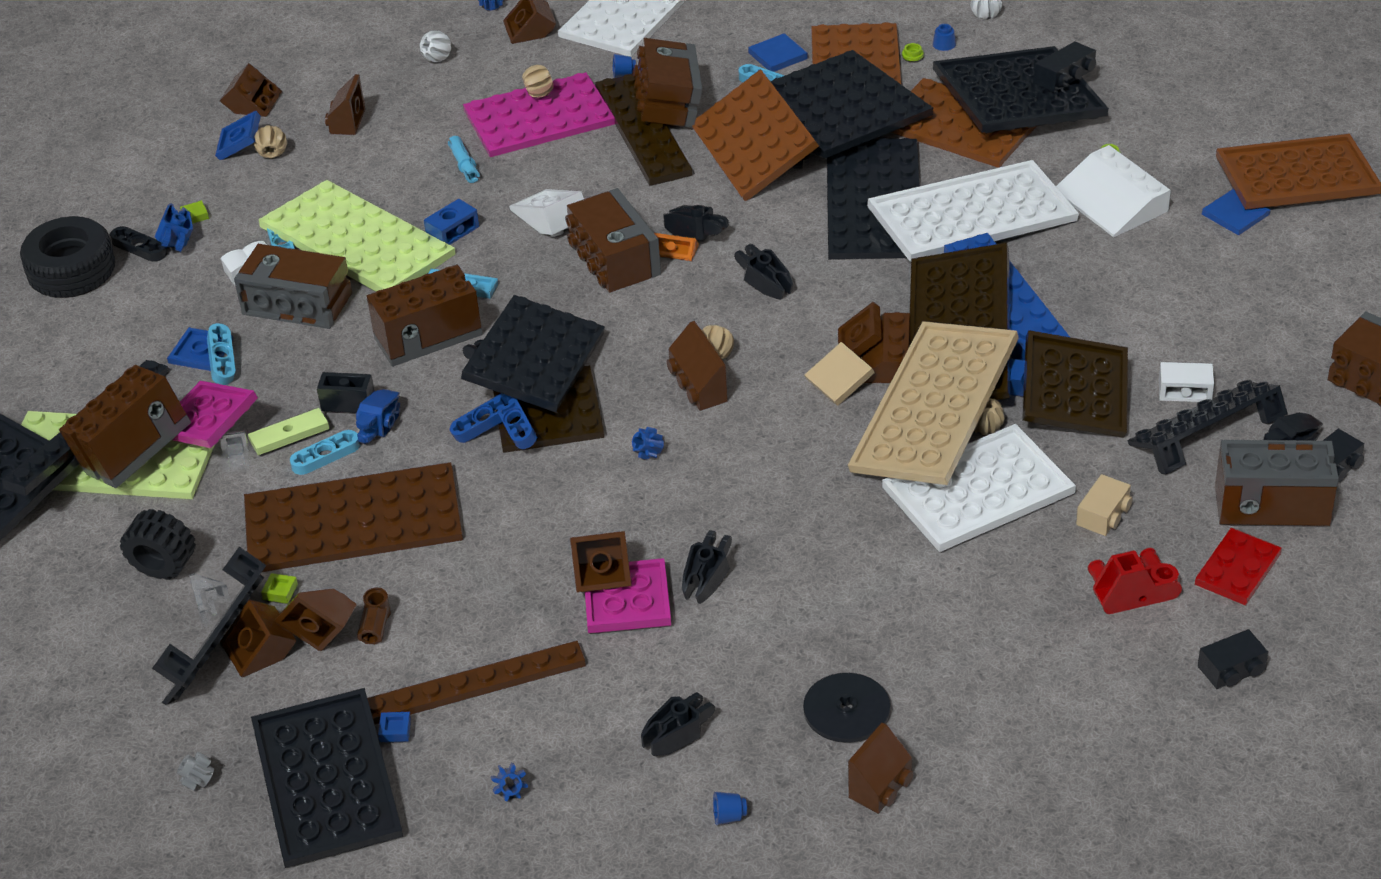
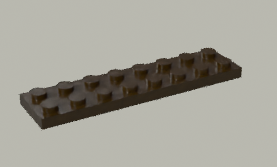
[595,74,692,186]

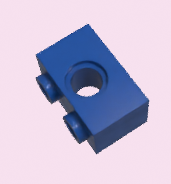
[424,199,479,245]

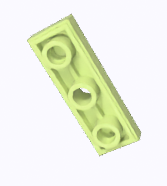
[248,408,329,455]

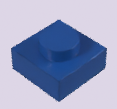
[378,712,411,742]

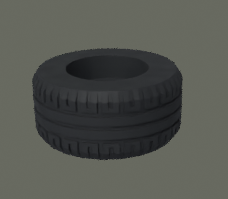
[20,216,116,298]

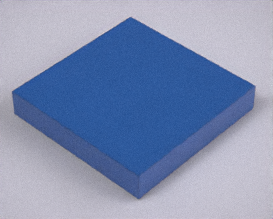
[748,33,808,72]
[215,111,261,160]
[1202,189,1270,235]
[167,327,233,371]

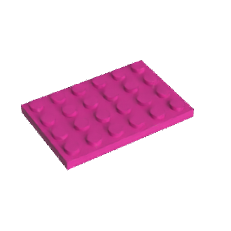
[463,72,615,157]

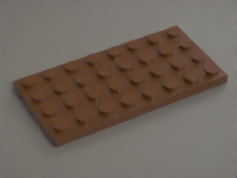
[244,462,463,572]

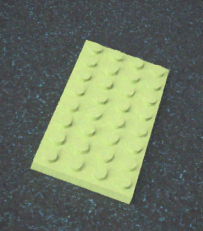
[259,180,455,291]
[21,411,215,499]

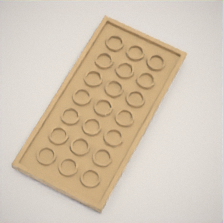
[848,322,1019,485]

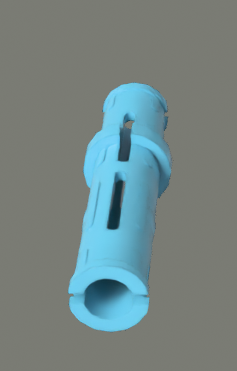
[448,136,480,183]

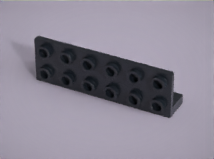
[1127,380,1288,475]
[152,546,266,705]

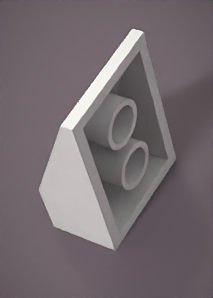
[509,189,584,237]

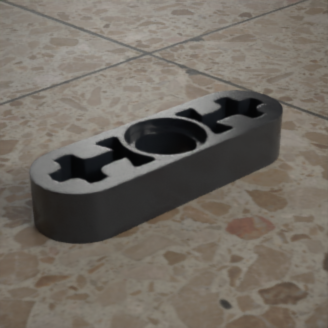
[110,226,167,262]

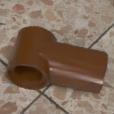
[357,587,391,644]

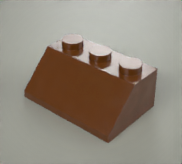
[860,312,910,383]
[667,321,728,411]

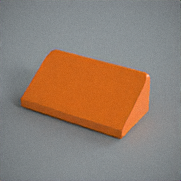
[654,233,699,261]

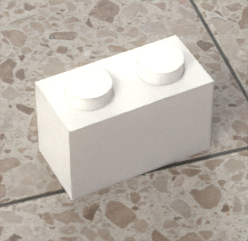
[1159,362,1214,402]

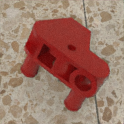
[1087,548,1182,614]

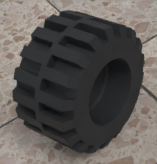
[120,509,196,580]

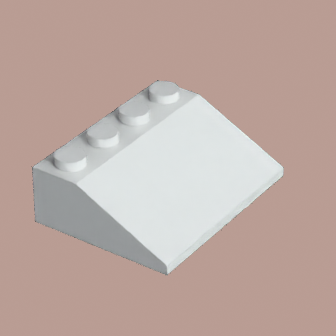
[1056,145,1171,237]

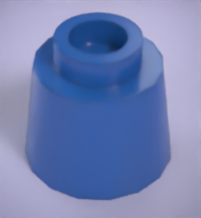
[932,24,956,51]
[612,54,636,78]
[713,792,747,825]

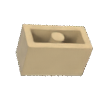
[1076,474,1133,536]

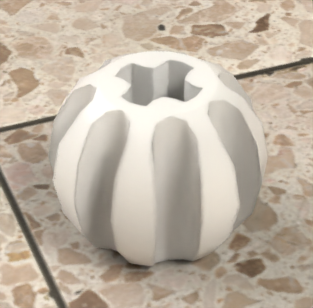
[970,0,1002,19]
[419,31,451,62]

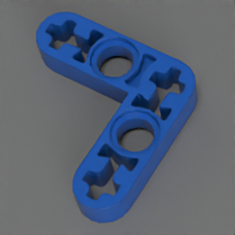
[450,393,537,449]

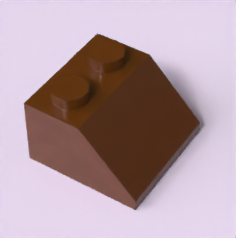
[503,0,556,44]
[325,74,366,135]
[570,531,631,592]
[274,588,357,651]
[220,600,297,677]
[848,723,913,814]

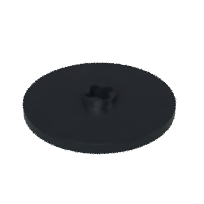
[803,673,890,743]

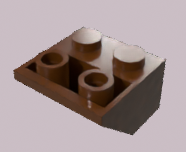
[220,63,282,117]

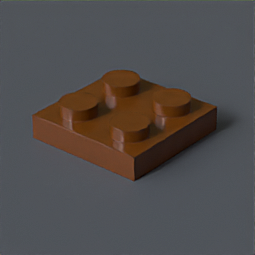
[838,302,882,357]

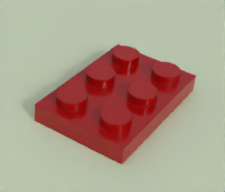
[1194,528,1282,606]

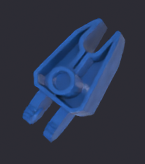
[154,203,193,252]
[356,389,400,443]

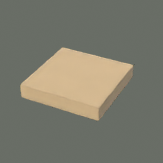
[804,342,874,406]

